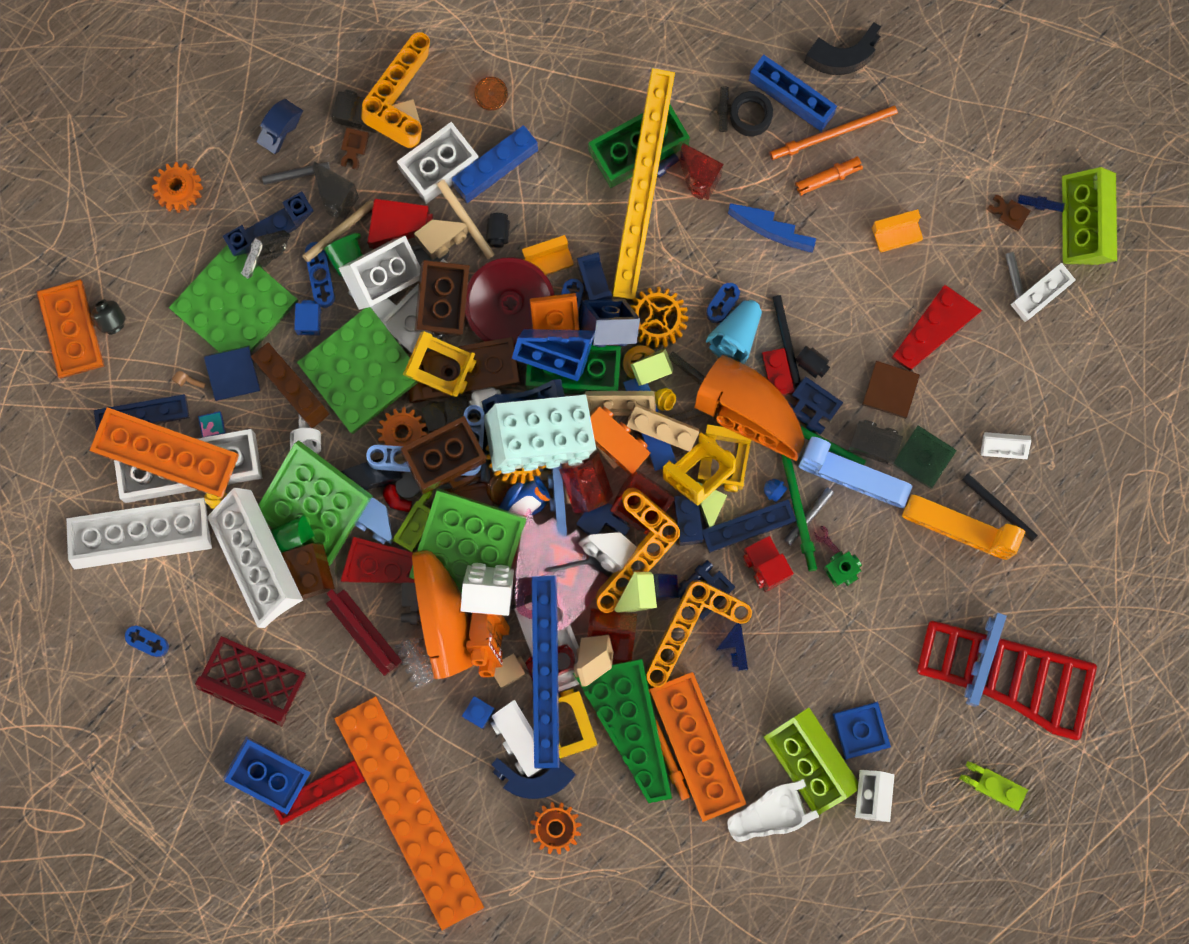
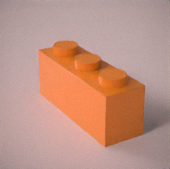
[590,406,650,474]

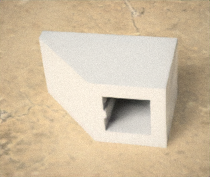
[578,532,637,573]

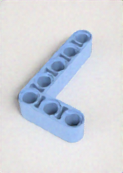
[366,405,485,476]
[798,437,913,508]

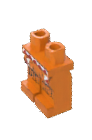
[466,612,510,677]

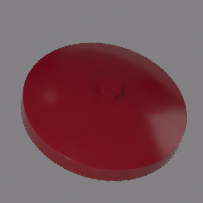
[465,257,555,345]

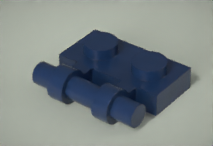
[788,376,843,435]
[674,560,735,621]

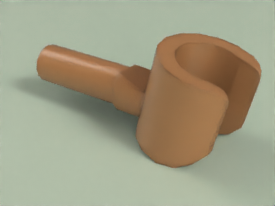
[172,371,206,389]

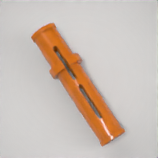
[795,156,863,196]

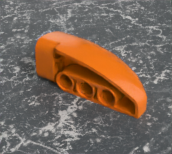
[695,354,805,461]
[412,550,473,679]

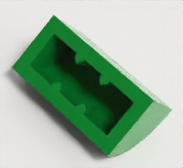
[270,515,315,553]

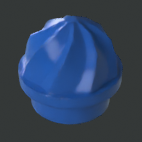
[764,479,788,503]

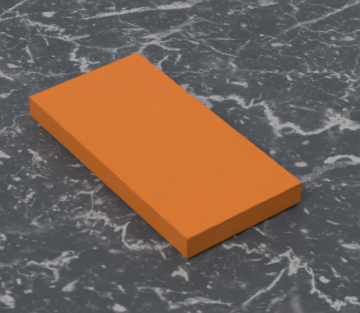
[37,279,104,379]

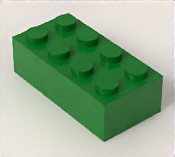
[588,104,690,188]
[525,345,621,395]

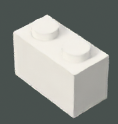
[855,770,894,822]

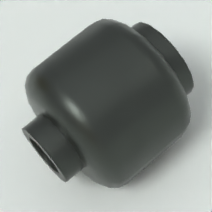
[91,299,126,335]

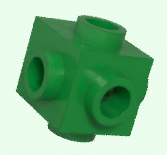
[823,551,862,588]

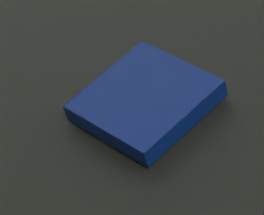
[832,702,891,760]

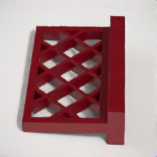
[326,589,403,676]
[195,636,306,727]

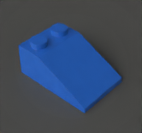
[223,736,311,814]

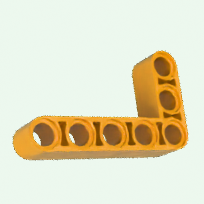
[361,32,430,148]
[595,488,680,613]
[902,494,1025,560]
[646,580,752,687]

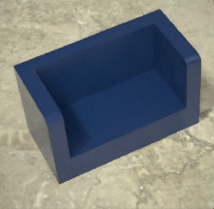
[577,252,612,300]

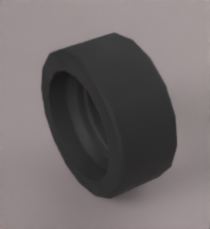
[730,91,773,137]

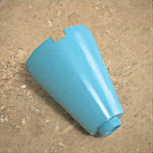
[706,300,762,364]

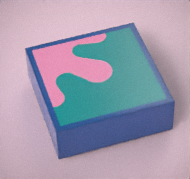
[198,411,226,438]

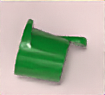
[324,233,363,277]

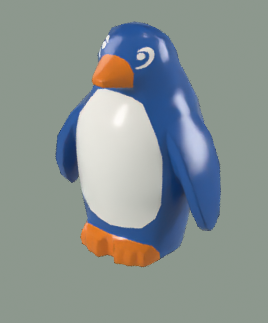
[498,476,550,517]

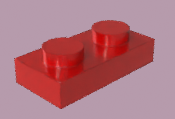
[761,348,795,396]

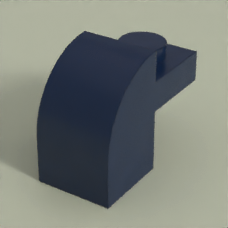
[257,99,304,154]
[576,503,630,537]

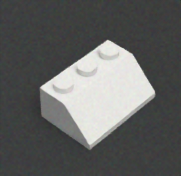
[490,700,544,778]

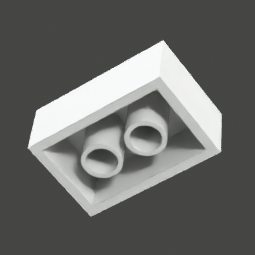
[397,122,479,204]
[339,236,420,310]
[461,563,514,616]

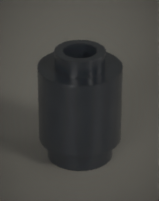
[486,213,510,248]
[795,346,830,379]

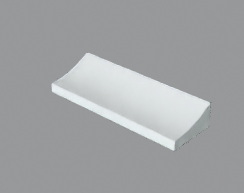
[207,488,303,628]
[66,498,212,570]

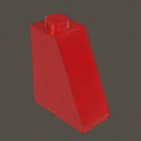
[367,199,433,249]

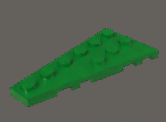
[573,658,672,803]

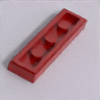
[272,760,366,825]

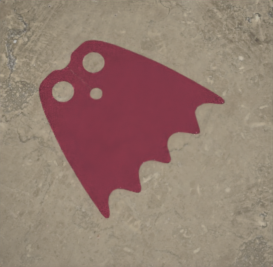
[515,509,609,631]

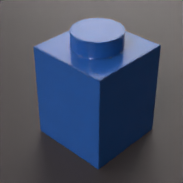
[294,300,321,336]
[462,696,496,730]

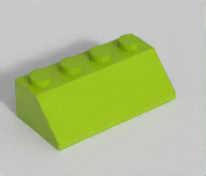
[1062,167,1117,265]
[764,708,859,815]

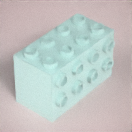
[484,395,596,474]

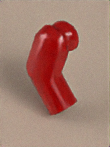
[383,484,412,512]

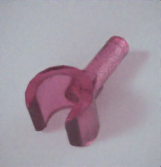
[814,526,840,554]

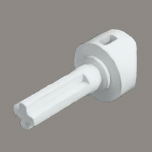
[290,389,321,454]

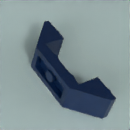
[223,191,314,256]

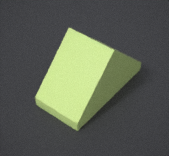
[630,348,673,386]
[697,482,727,528]
[614,572,657,612]

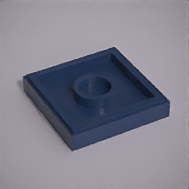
[204,346,261,401]

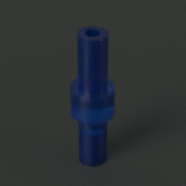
[1018,194,1065,212]

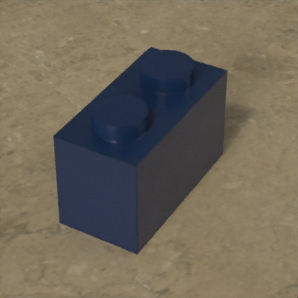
[673,496,704,546]

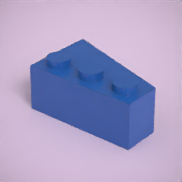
[512,329,596,381]

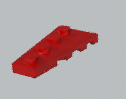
[892,285,982,371]
[341,537,415,583]

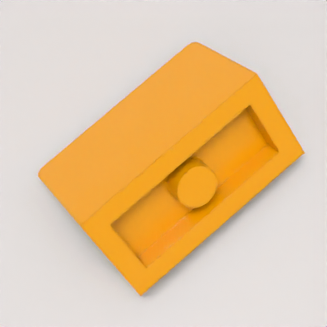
[872,209,923,252]
[522,235,574,275]

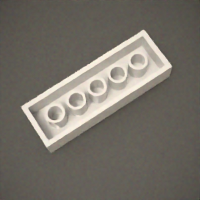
[114,429,263,503]

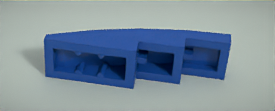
[728,203,816,253]
[623,378,677,471]

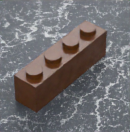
[250,342,330,428]

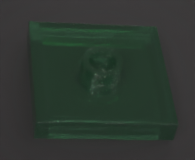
[892,425,957,489]

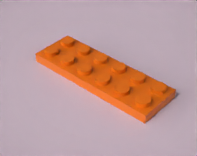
[89,407,239,498]
[649,672,746,822]

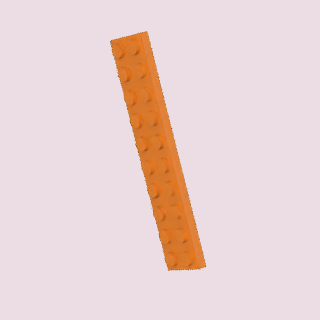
[334,696,485,930]

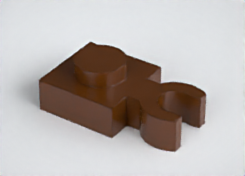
[341,127,370,170]
[987,195,1031,231]

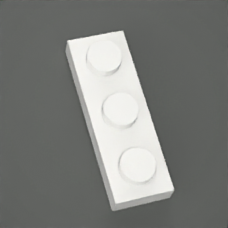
[1010,263,1076,322]

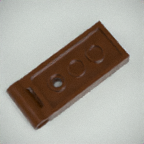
[408,337,522,403]

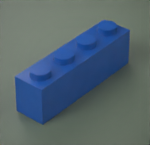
[749,54,837,132]
[452,125,538,203]

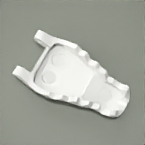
[727,779,819,842]

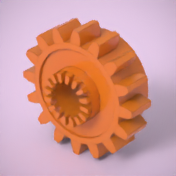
[152,162,203,213]
[377,407,428,455]
[530,802,582,855]

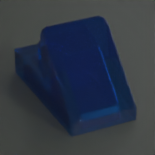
[716,623,748,672]

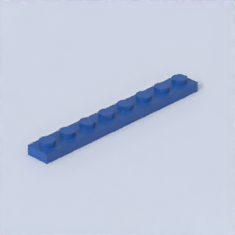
[532,575,559,769]

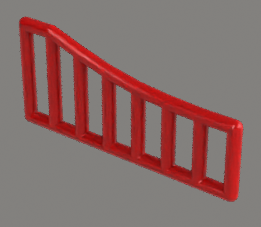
[917,621,1097,740]

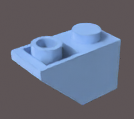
[355,497,393,545]

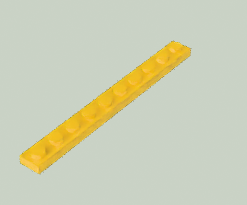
[612,68,675,299]

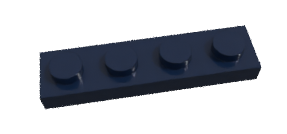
[94,394,190,432]
[702,499,797,553]

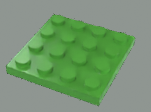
[169,245,298,353]
[297,307,418,434]
[258,441,373,566]
[409,488,527,594]

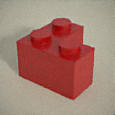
[742,536,794,592]

